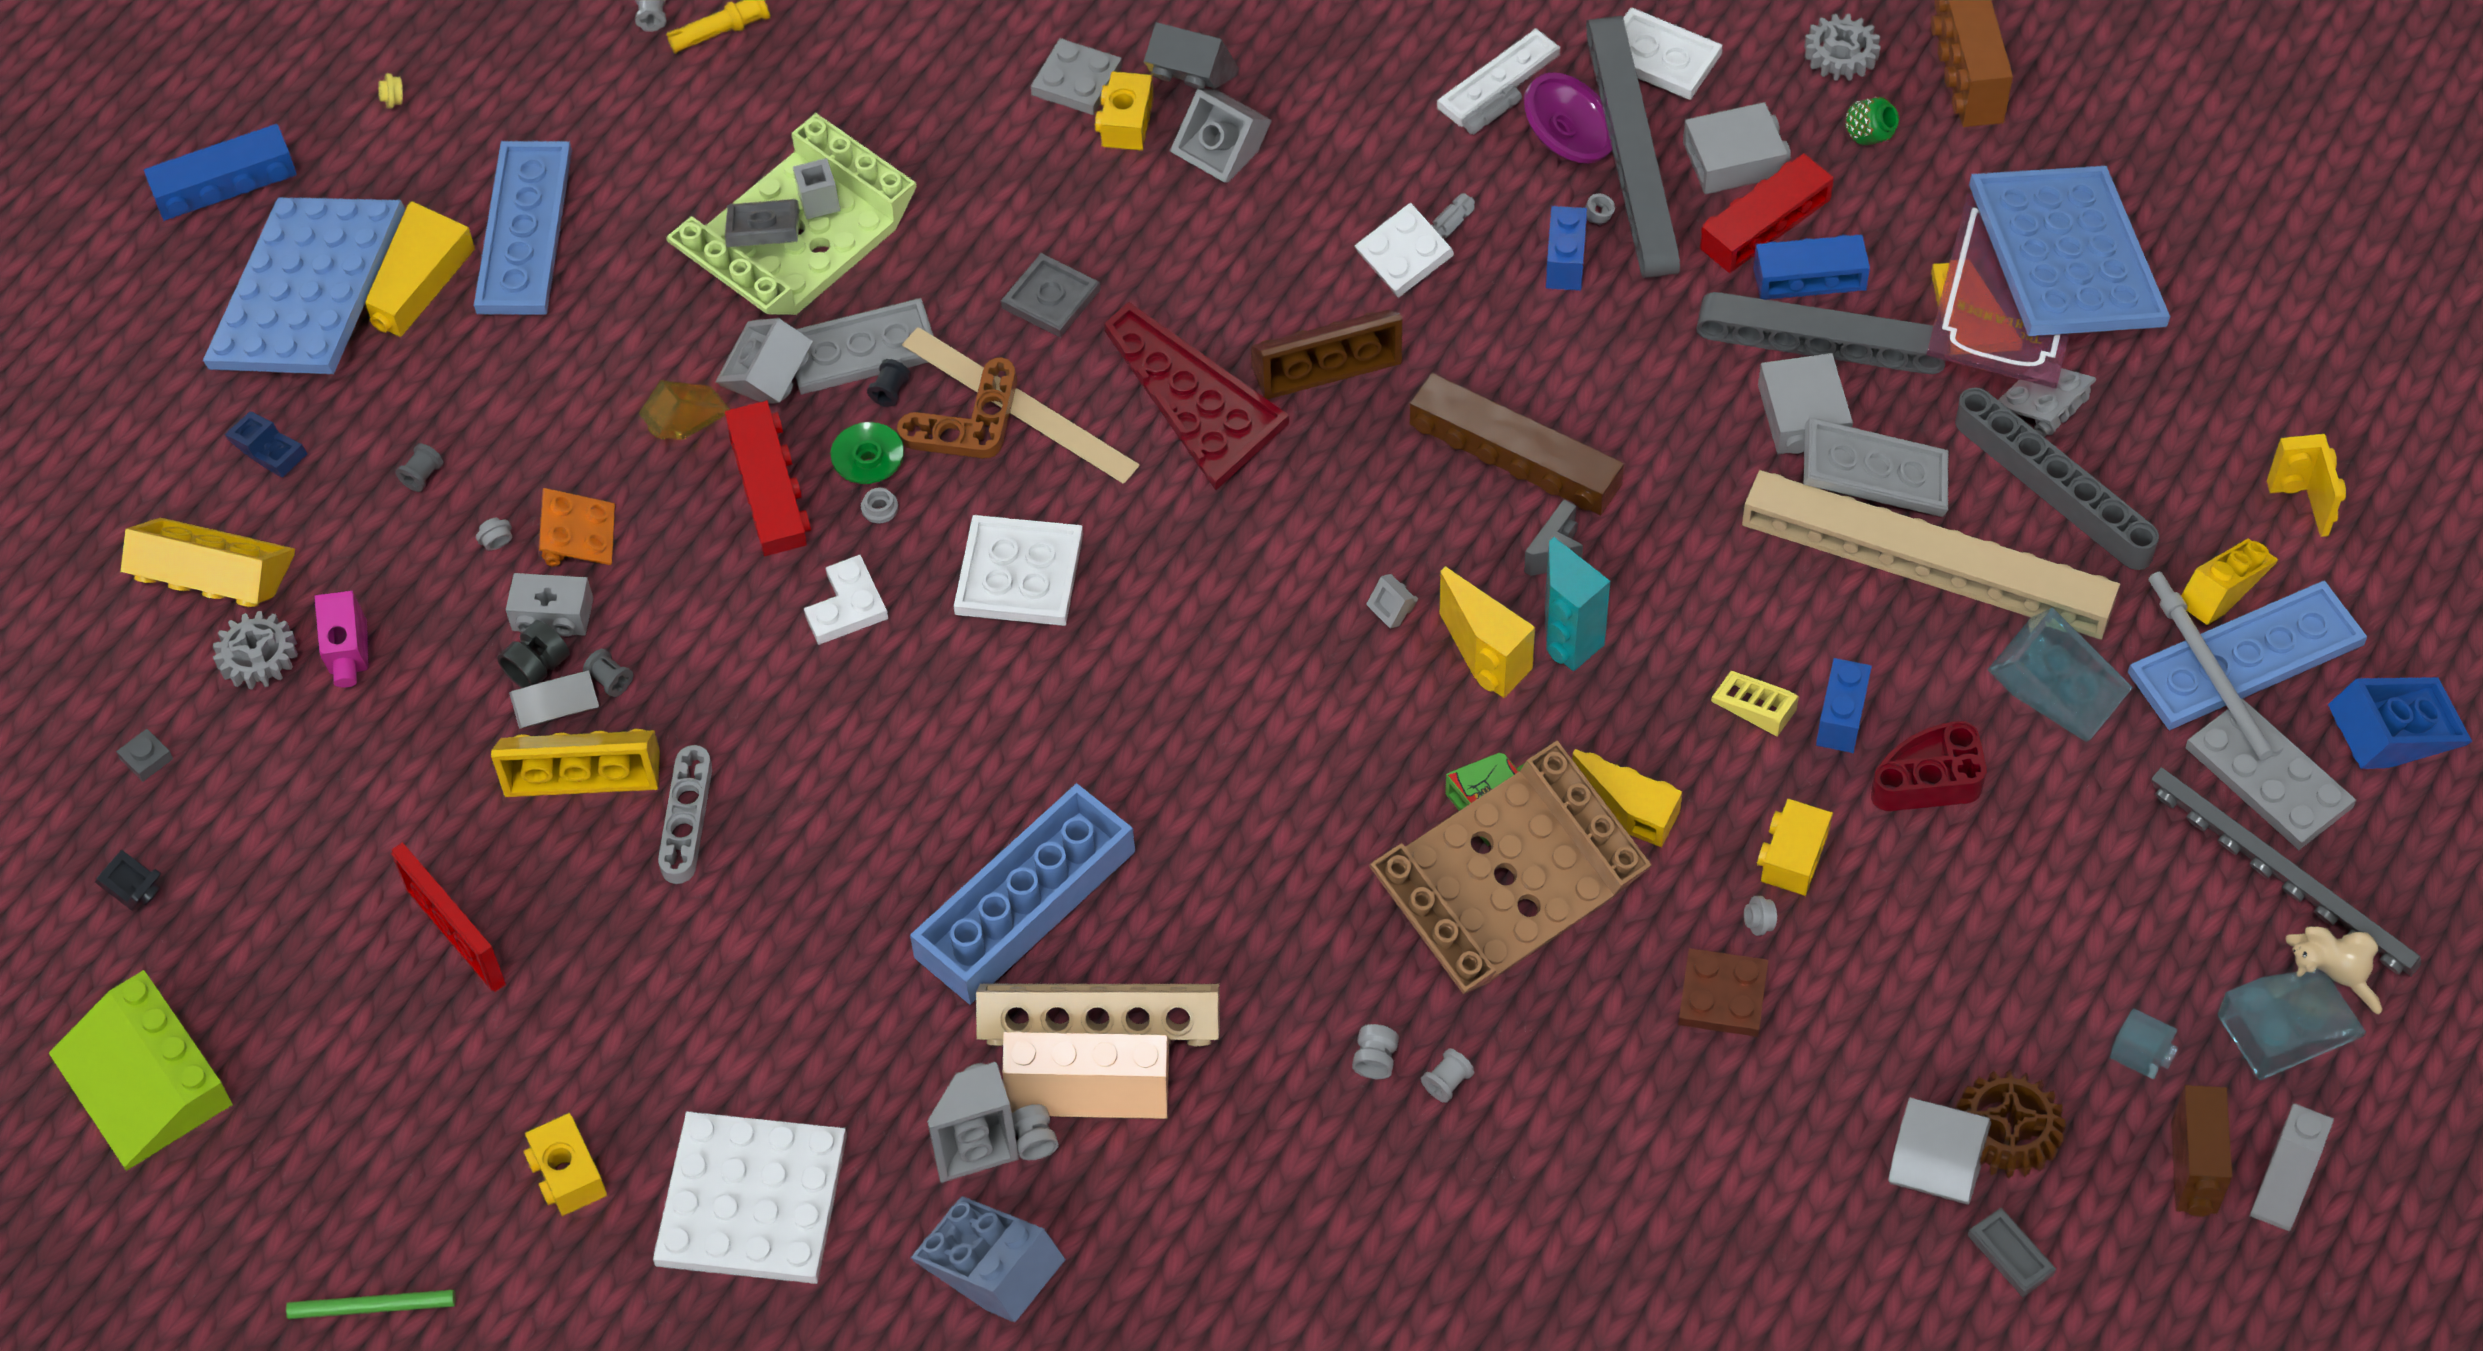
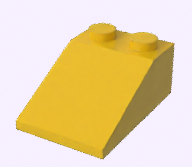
[1439,566,1535,698]

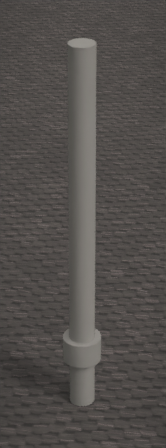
[2148,571,2274,760]

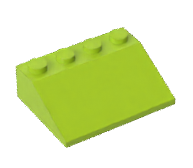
[49,970,233,1171]

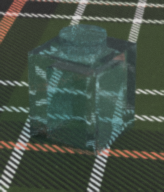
[2110,1008,2179,1079]

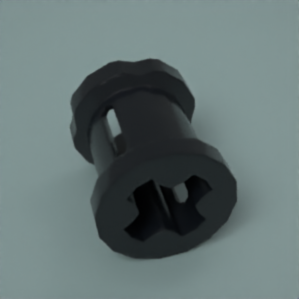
[867,359,911,407]

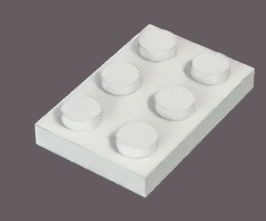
[1623,8,1723,100]

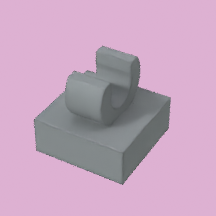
[1366,574,1418,628]

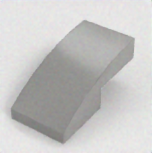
[509,670,599,729]

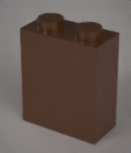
[2171,1085,2232,1217]

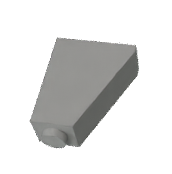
[2250,1103,2334,1231]

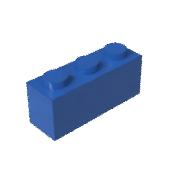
[1753,235,1870,300]

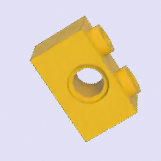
[1095,71,1154,150]
[523,1113,607,1216]

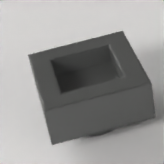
[116,729,173,782]

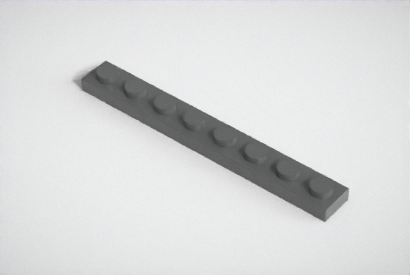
[2152,767,2421,977]

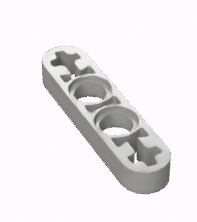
[658,745,712,884]

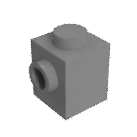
[793,158,841,220]

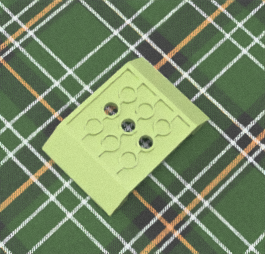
[666,113,916,315]

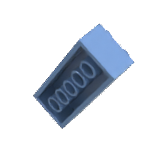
[910,783,1135,1005]

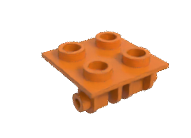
[539,488,615,566]

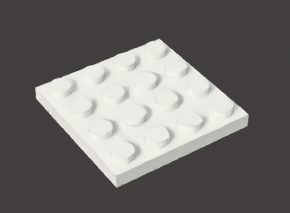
[653,1112,847,1284]

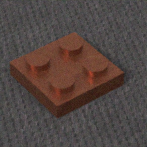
[1678,948,1768,1037]

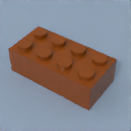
[1931,0,2013,127]

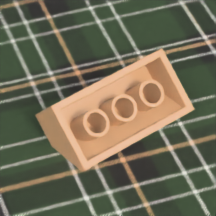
[1003,1032,1169,1119]

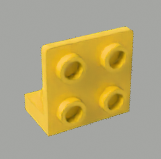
[2267,434,2346,537]

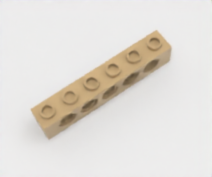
[976,984,1220,1046]

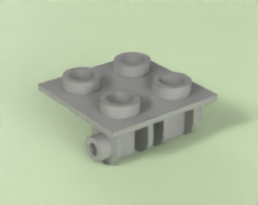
[1998,363,2096,437]

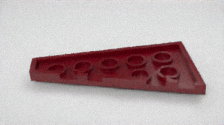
[1104,302,1289,490]

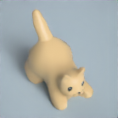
[2286,927,2382,1014]

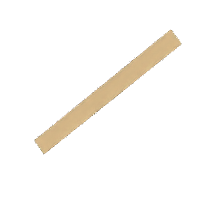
[902,327,1140,483]

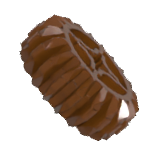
[1955,1069,2066,1179]

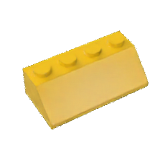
[120,517,295,607]
[491,729,660,797]

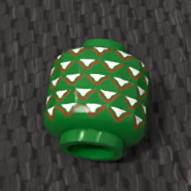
[1846,97,1899,146]

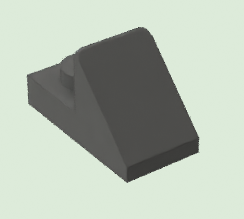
[1524,499,1583,576]

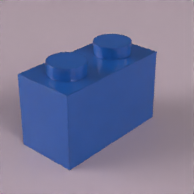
[1546,206,1587,291]
[1816,658,1872,753]

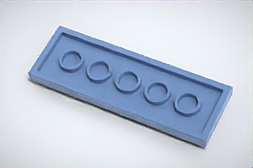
[474,141,572,315]
[2128,580,2367,730]

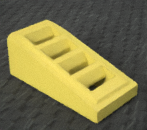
[1711,671,1799,737]

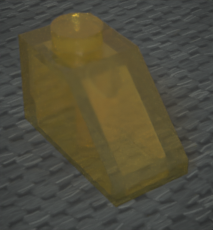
[639,380,730,440]

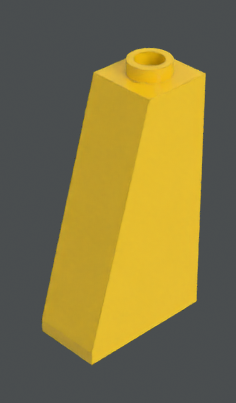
[365,201,475,337]

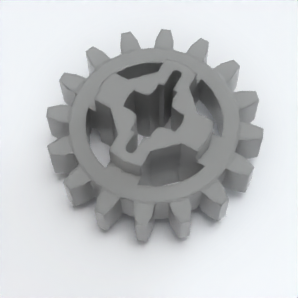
[1804,14,1880,80]
[213,611,298,689]

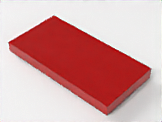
[391,842,506,992]

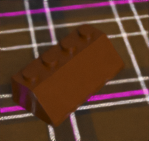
[1251,309,1402,400]

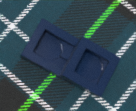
[225,411,307,478]

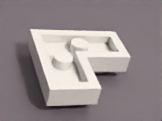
[804,555,888,645]

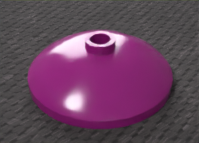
[1524,73,1612,163]

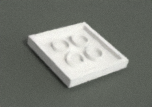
[954,515,1083,626]

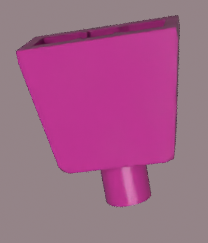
[315,591,368,688]

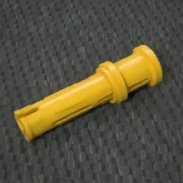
[666,0,770,53]

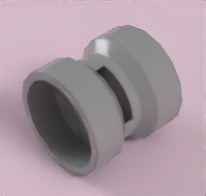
[1352,1024,1399,1079]
[1012,1104,1058,1160]

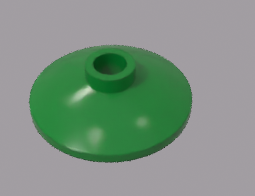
[831,422,904,484]

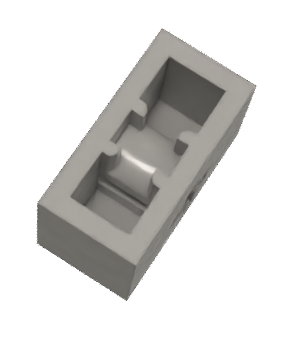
[506,573,593,636]

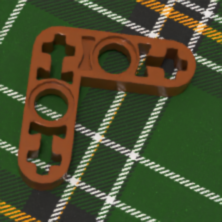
[897,358,1017,458]

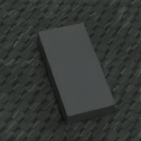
[1968,1208,2056,1298]

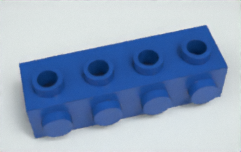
[143,124,297,221]

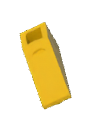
[2181,538,2279,625]
[1572,749,1683,848]

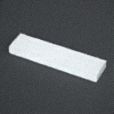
[1437,29,1560,127]

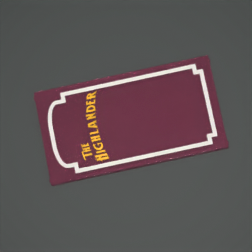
[1926,193,2069,389]

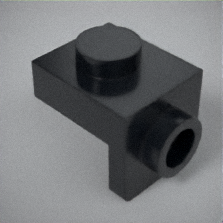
[95,849,161,911]

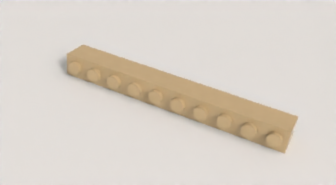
[1742,470,2120,640]

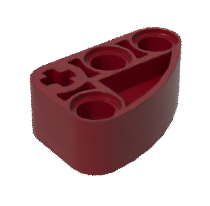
[1871,721,1987,811]

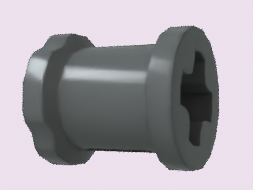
[395,443,444,492]
[583,648,634,697]

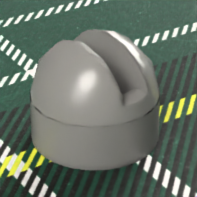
[1585,194,1615,225]

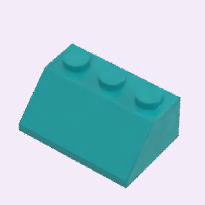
[1545,537,1610,672]

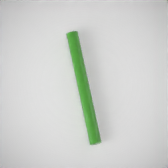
[286,1290,456,1319]

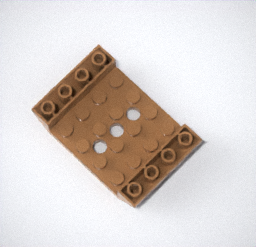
[1369,740,1652,994]

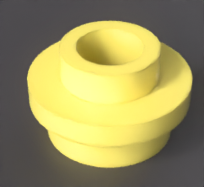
[379,74,402,108]

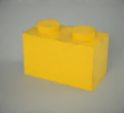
[1757,799,1833,896]

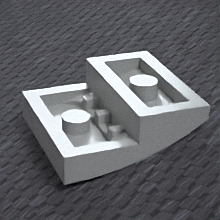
[1889,1098,1991,1205]

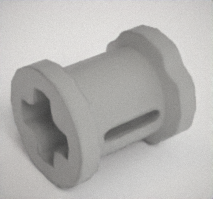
[635,0,666,31]
[1421,1048,1474,1103]

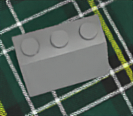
[927,1062,1019,1183]

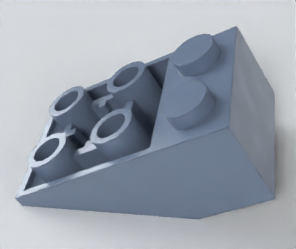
[911,1196,1065,1322]

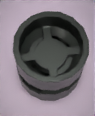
[497,620,570,688]

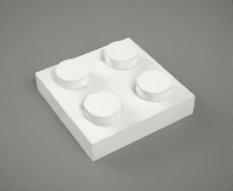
[1355,202,1454,298]

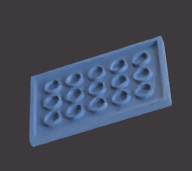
[1969,166,2170,336]
[203,197,406,374]

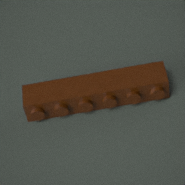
[1410,373,1624,516]

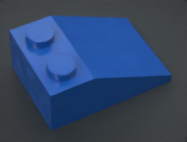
[2328,677,2472,769]

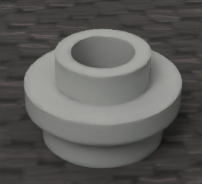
[861,488,898,523]
[476,518,513,551]
[1744,896,1777,936]

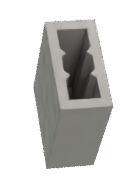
[1683,102,1791,194]
[1758,353,1853,454]

